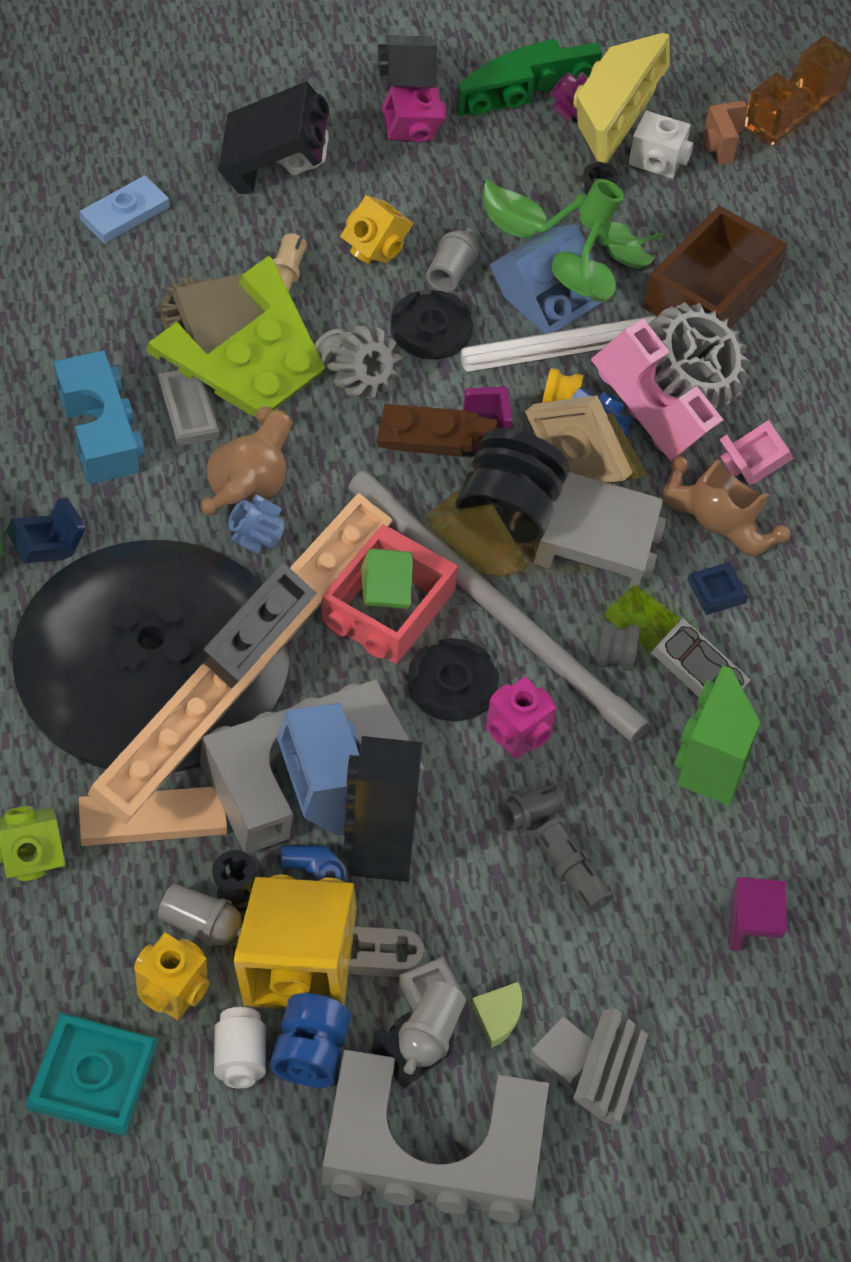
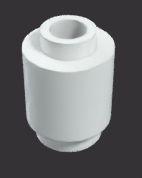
[214,1007,266,1089]

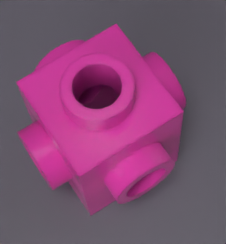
[381,85,446,143]
[486,676,556,760]

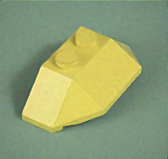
[573,33,670,164]

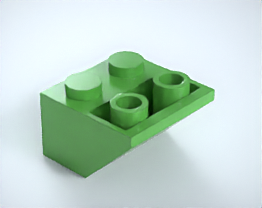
[674,665,761,806]

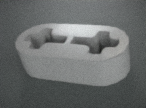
[348,926,425,977]

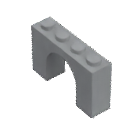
[200,680,425,853]
[322,1050,549,1223]

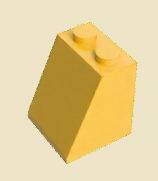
[234,874,357,1010]

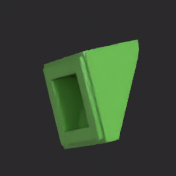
[361,549,413,609]

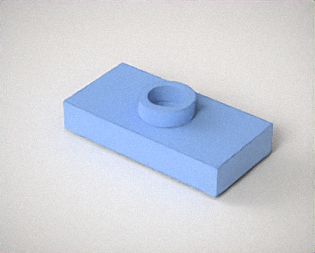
[79,175,170,244]

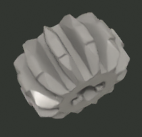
[327,325,402,399]

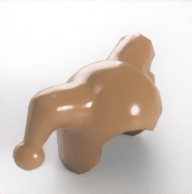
[201,406,292,516]
[663,456,791,557]

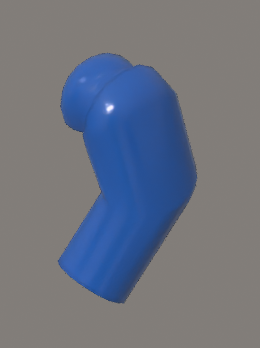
[281,845,346,882]

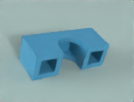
[54,350,145,484]

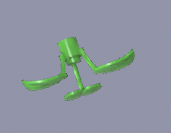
[482,178,663,303]

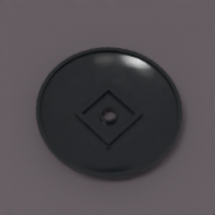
[12,540,290,773]

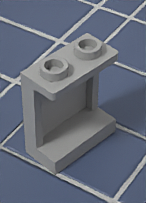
[533,472,666,592]

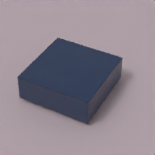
[687,562,748,615]

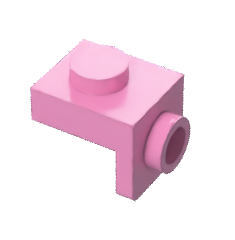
[720,420,794,485]

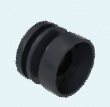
[455,428,570,544]

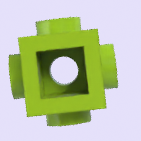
[0,806,66,881]

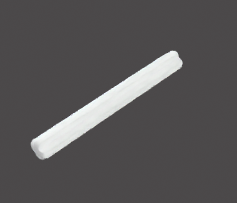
[460,316,657,372]

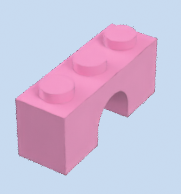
[590,318,723,461]

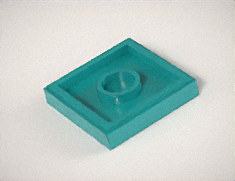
[26,1012,158,1137]

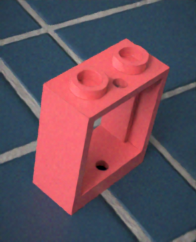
[321,524,458,664]

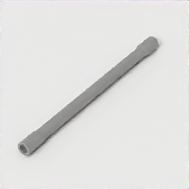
[348,470,651,744]

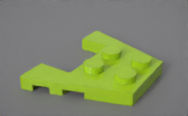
[146,256,325,417]

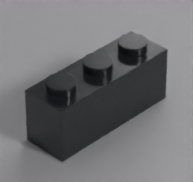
[377,35,437,87]

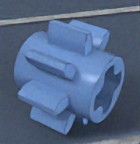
[228,495,284,554]

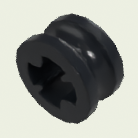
[581,162,618,195]

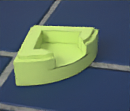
[471,982,522,1048]

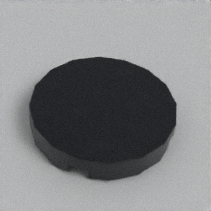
[391,290,473,360]
[407,638,499,722]

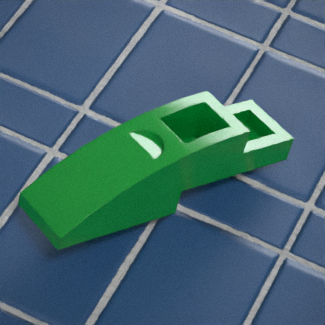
[456,39,602,117]

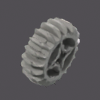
[648,302,751,411]

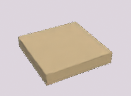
[525,395,633,482]

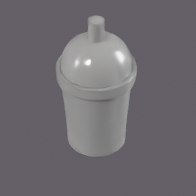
[426,228,479,292]
[158,883,242,947]
[398,981,466,1074]

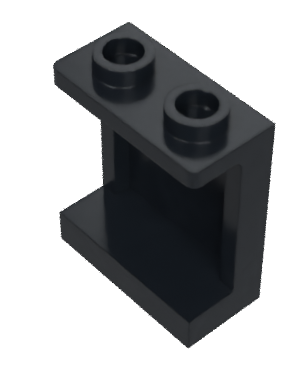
[218,81,329,194]

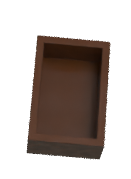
[643,205,787,329]

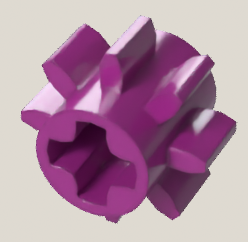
[550,72,588,121]

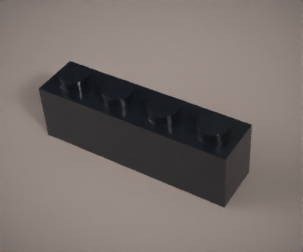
[343,736,423,882]

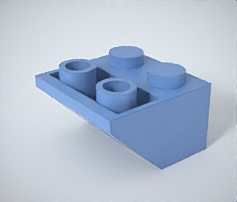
[489,224,601,334]
[277,703,359,836]

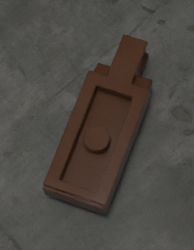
[376,404,499,457]

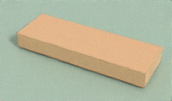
[79,787,227,846]

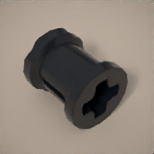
[212,850,257,911]

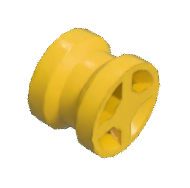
[542,368,584,403]

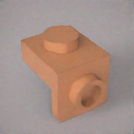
[703,101,748,165]

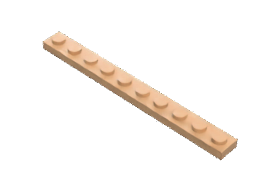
[87,493,393,825]

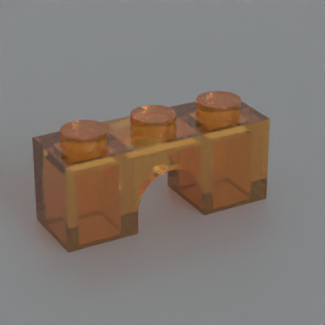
[744,35,851,145]

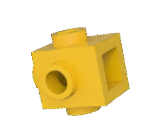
[340,195,414,264]
[134,932,209,1021]

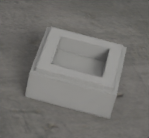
[398,957,461,1012]
[529,1016,593,1089]

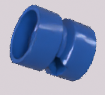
[270,993,351,1089]

